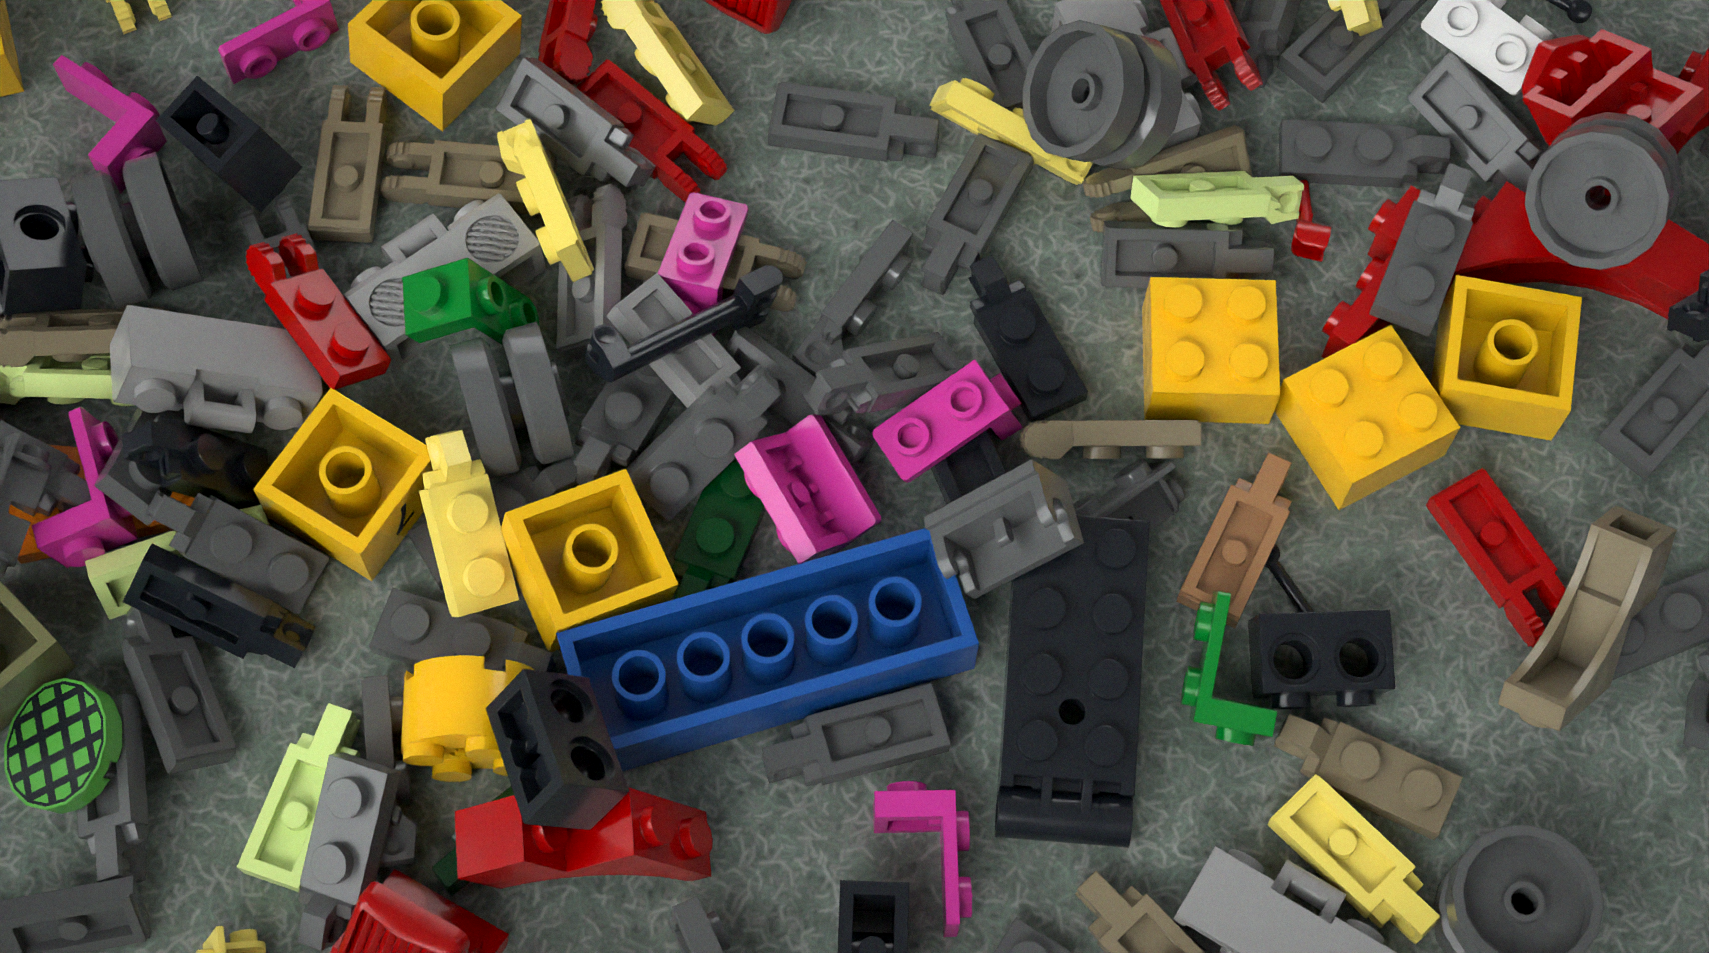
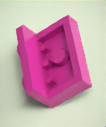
[734,414,881,564]

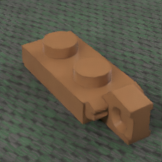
[1176,452,1292,628]

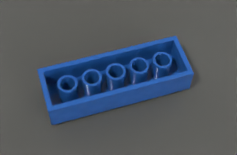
[556,528,979,771]

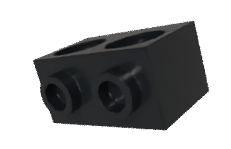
[1248,610,1395,710]
[485,669,629,830]

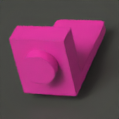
[218,0,339,84]
[53,55,167,194]
[658,193,748,338]
[872,359,1023,483]
[32,407,138,568]
[873,781,972,937]

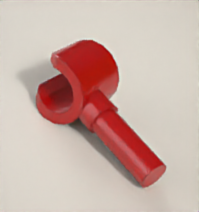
[1291,180,1331,262]

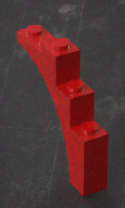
[1321,181,1709,358]

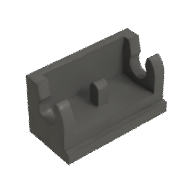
[923,459,1084,599]

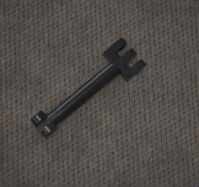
[584,265,783,383]

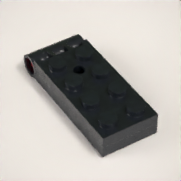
[995,515,1150,848]

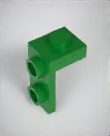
[402,257,539,345]
[1180,590,1277,746]

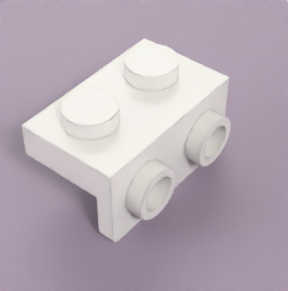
[1421,0,1555,96]

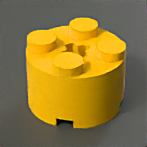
[401,655,534,782]

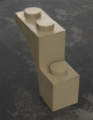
[1498,505,1677,731]

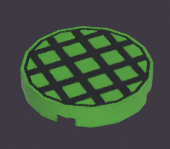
[4,678,122,814]

